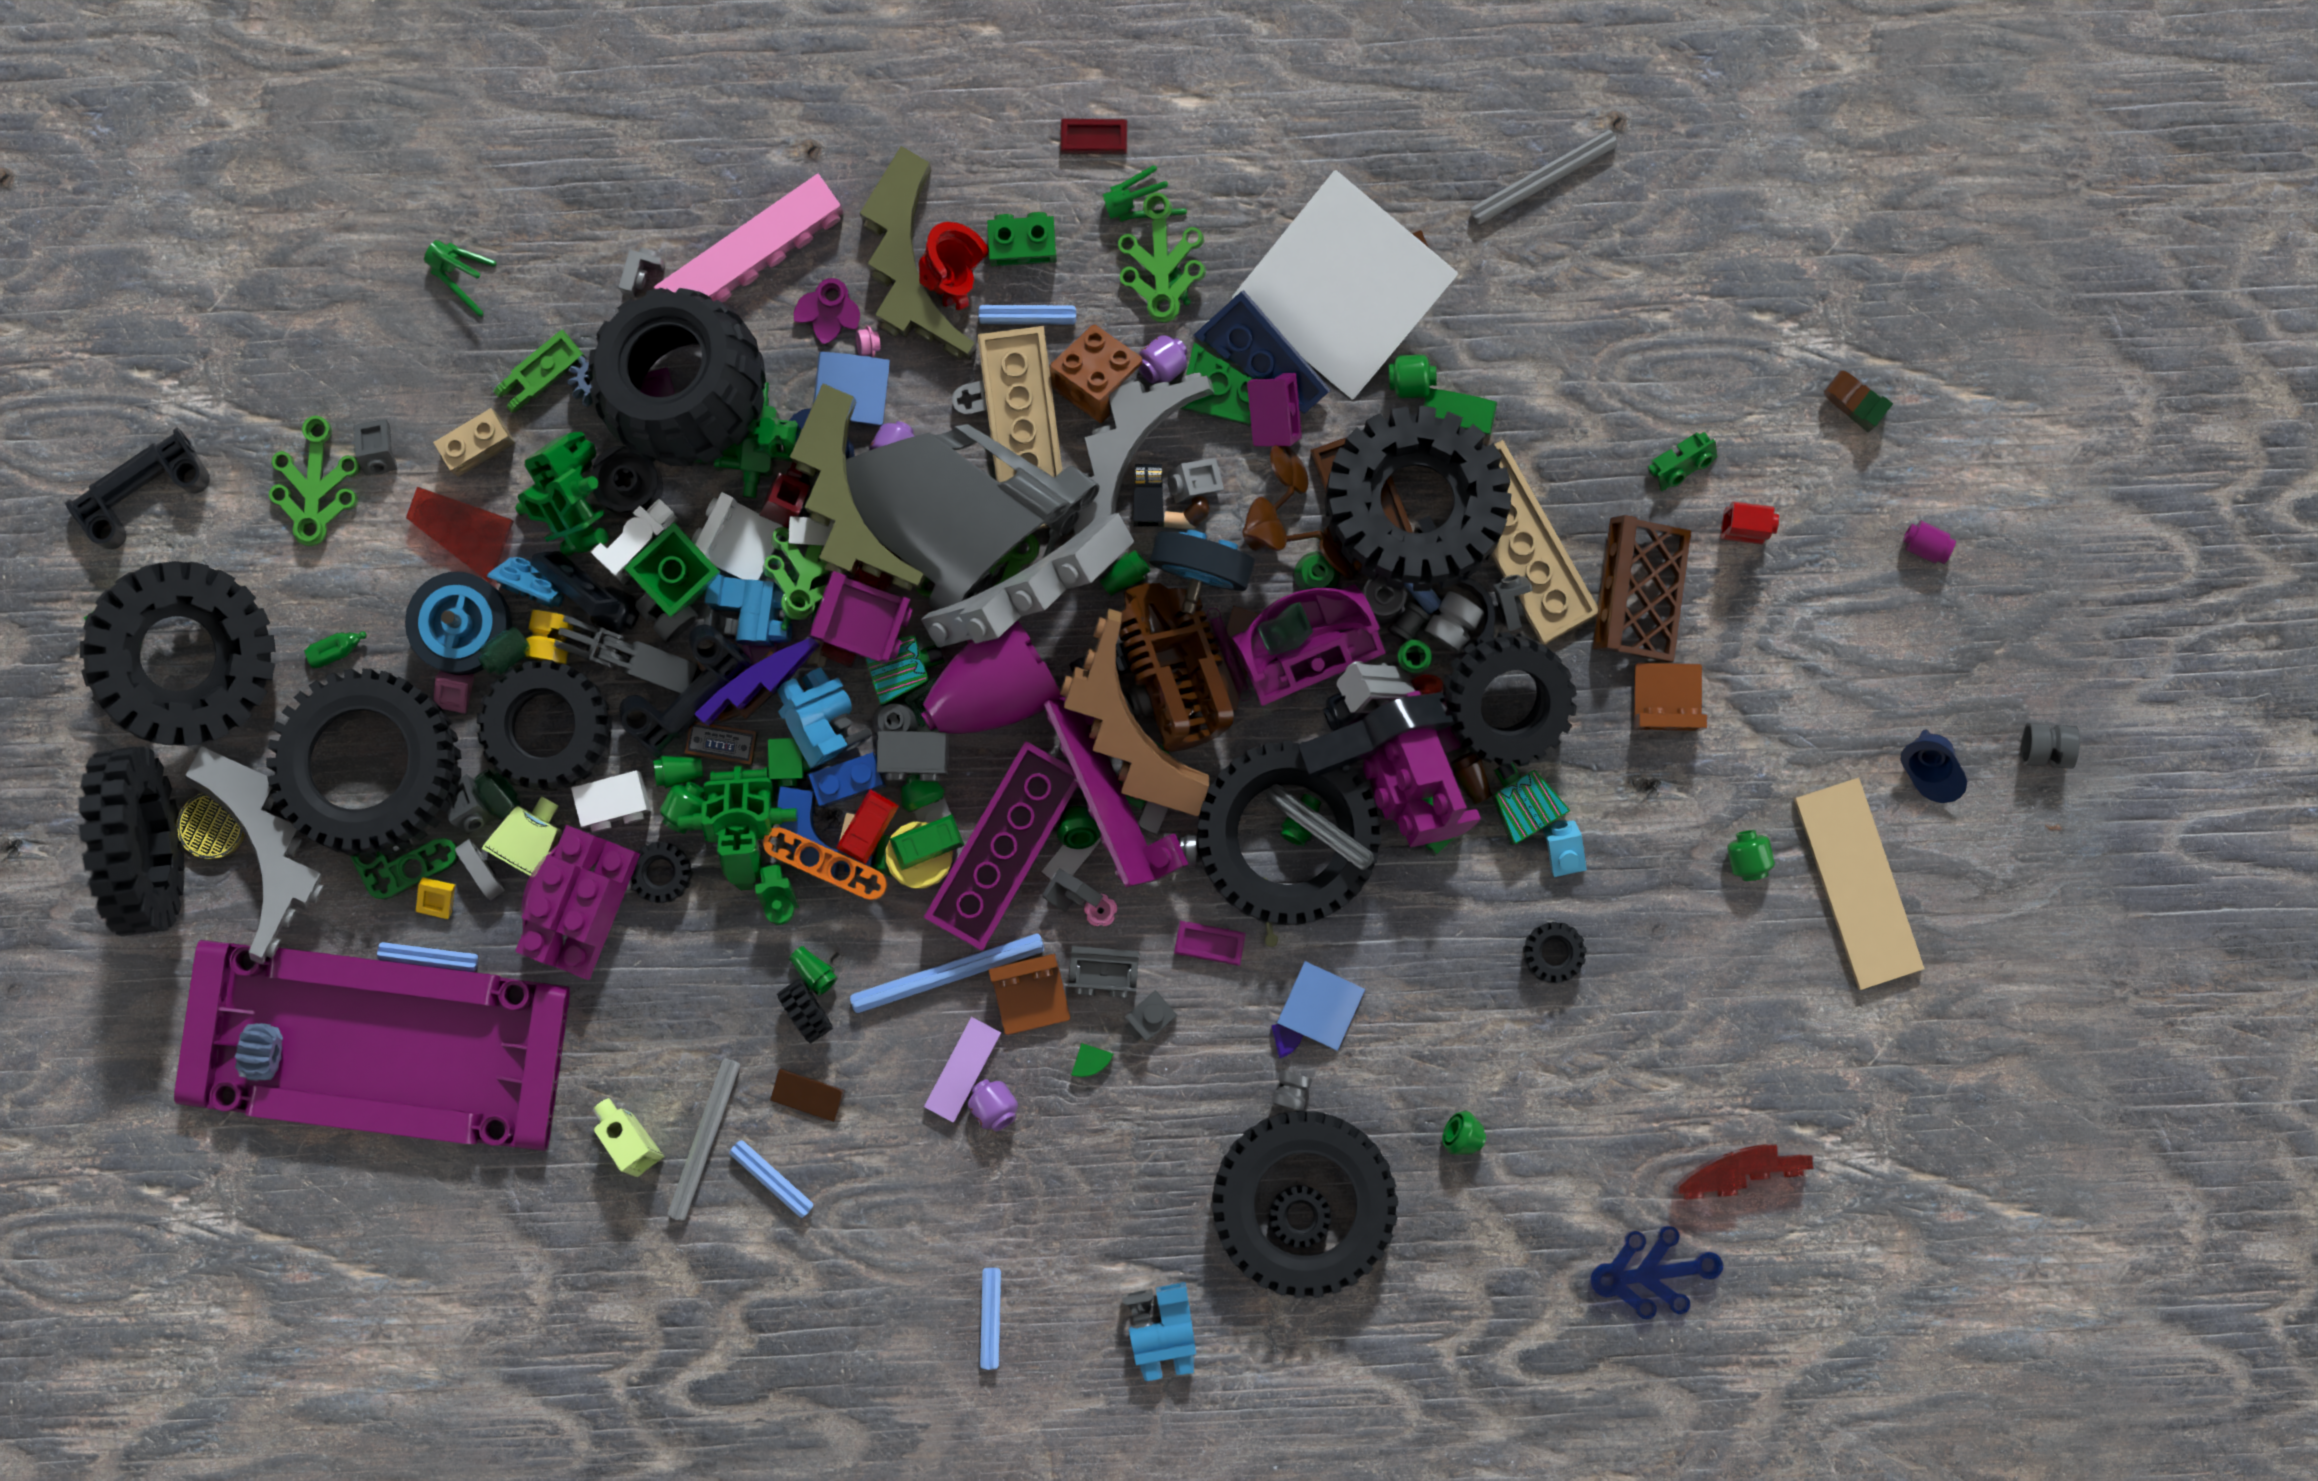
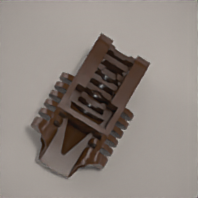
[1118,583,1234,752]

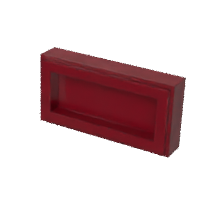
[1061,119,1127,154]

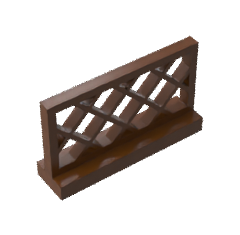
[1593,515,1692,662]

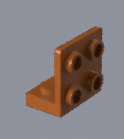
[1049,324,1143,423]
[1634,663,1707,731]
[988,953,1071,1035]

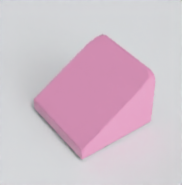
[433,671,474,714]

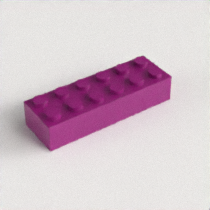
[924,741,1077,951]

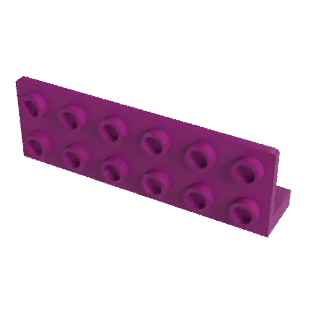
[1044,697,1189,888]

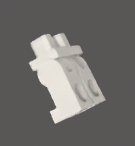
[591,498,679,585]

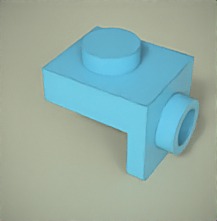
[1543,820,1587,877]

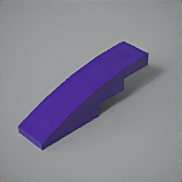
[695,637,820,726]

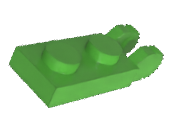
[493,329,586,413]

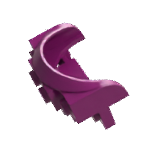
[1231,584,1386,706]
[1363,691,1481,847]
[515,825,640,980]

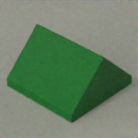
[624,522,720,618]

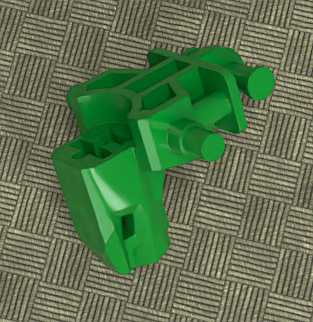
[694,382,802,499]
[515,432,608,556]
[678,766,798,891]

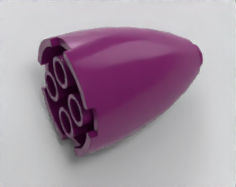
[921,620,1062,734]

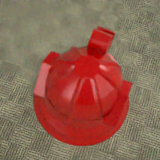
[918,222,989,311]

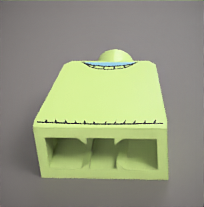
[482,796,562,876]
[593,1098,665,1177]

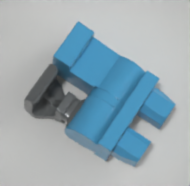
[704,574,793,647]
[777,667,871,769]
[1122,1282,1196,1381]

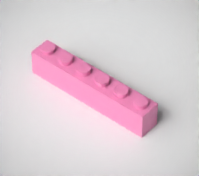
[654,173,844,303]

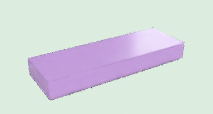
[924,1017,1002,1123]

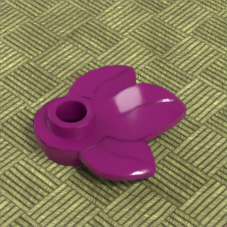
[794,278,860,344]

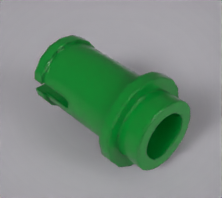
[872,835,893,877]

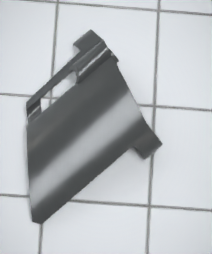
[808,424,1100,610]

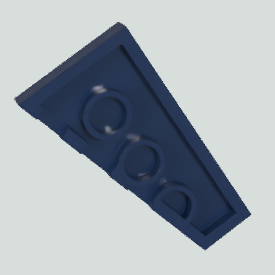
[1193,290,1331,414]

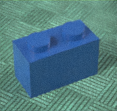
[808,752,886,808]

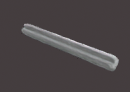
[1470,130,1618,224]
[667,1058,740,1221]

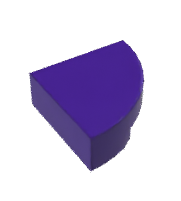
[1271,1024,1303,1058]

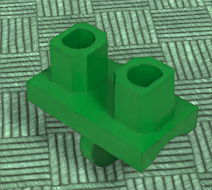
[755,865,799,925]

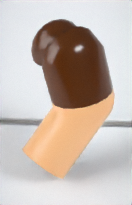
[1164,496,1210,530]

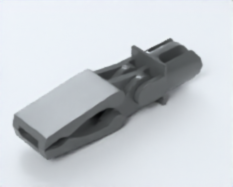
[553,615,699,694]

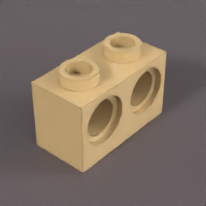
[433,408,515,477]

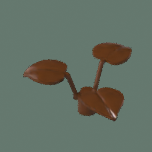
[1243,445,1355,580]

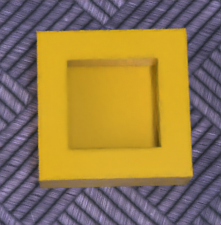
[415,877,455,919]

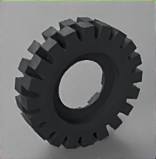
[1325,406,1512,592]
[79,561,276,746]
[79,746,184,936]

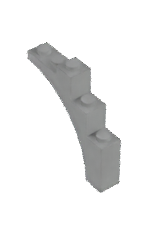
[1073,373,1214,557]
[921,513,1134,648]
[185,746,324,965]

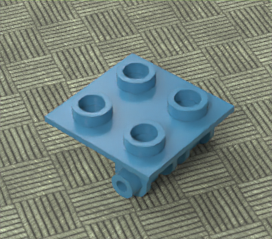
[487,557,564,608]

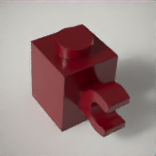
[759,462,810,528]

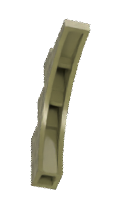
[860,146,976,360]
[790,384,926,591]

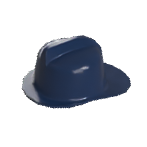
[1900,729,1968,803]

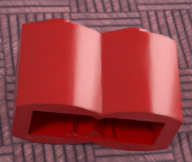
[1720,501,1779,545]

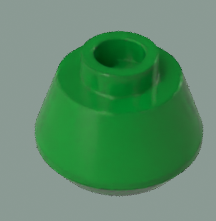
[1294,551,1340,591]
[901,775,945,812]
[1057,806,1101,849]
[1442,1110,1486,1155]

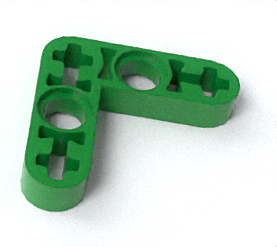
[350,838,459,900]

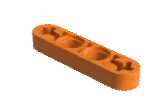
[763,827,888,900]

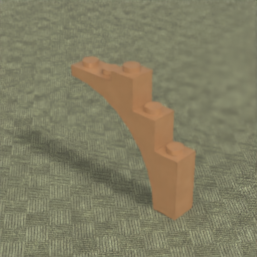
[1060,609,1209,817]

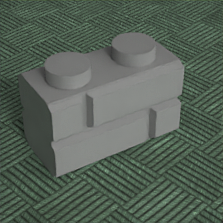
[1336,661,1415,713]

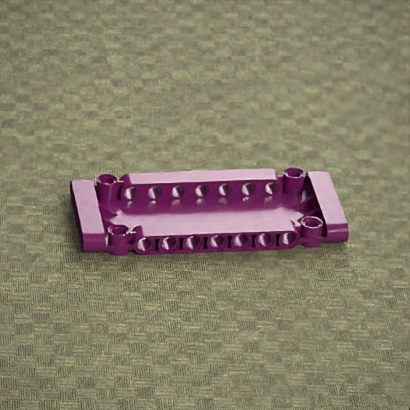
[174,939,570,1151]

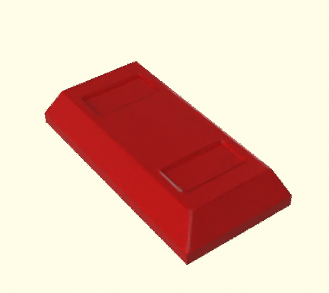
[836,789,899,865]

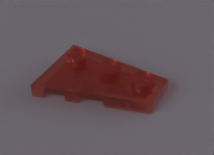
[406,487,514,583]

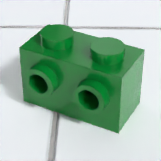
[987,212,1057,267]

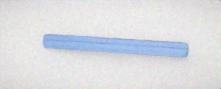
[850,933,1044,1013]

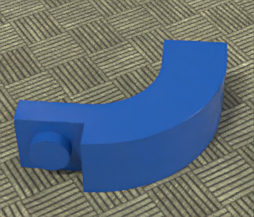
[777,787,875,878]

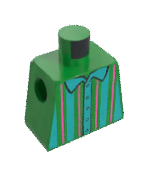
[865,636,945,706]
[1492,762,1570,846]

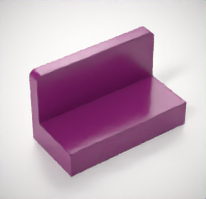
[1247,373,1302,446]

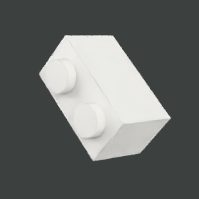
[571,770,651,833]

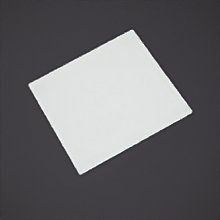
[1232,170,1458,399]

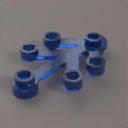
[1590,1225,1723,1319]

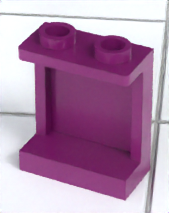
[808,571,913,664]

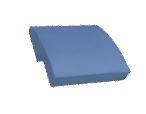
[813,352,890,427]
[1277,961,1365,1051]

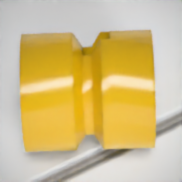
[522,610,574,665]

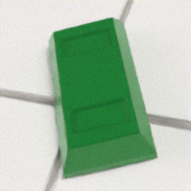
[889,814,965,871]

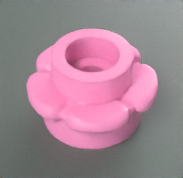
[855,326,881,357]
[1084,894,1117,926]

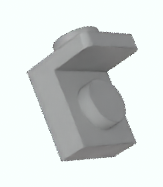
[618,248,665,298]
[1167,458,1224,503]

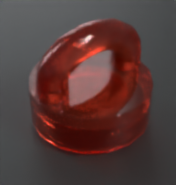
[1411,674,1444,695]

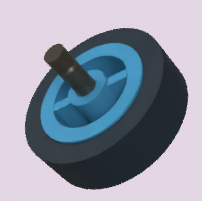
[1149,529,1255,615]
[405,572,512,675]

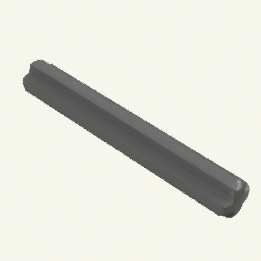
[1266,784,1374,870]

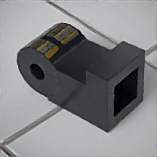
[1133,464,1164,527]

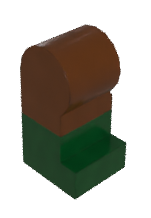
[1824,370,1893,433]

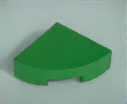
[1071,1043,1114,1077]

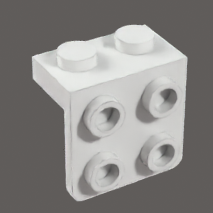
[691,492,783,580]

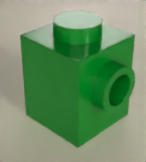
[768,738,811,787]

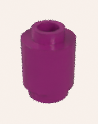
[1903,520,1956,564]

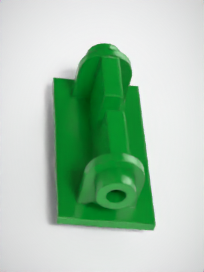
[1648,432,1717,492]

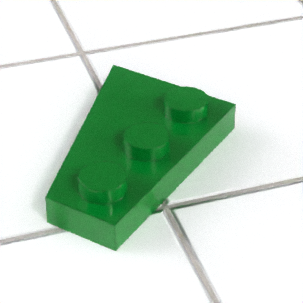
[1181,343,1252,426]

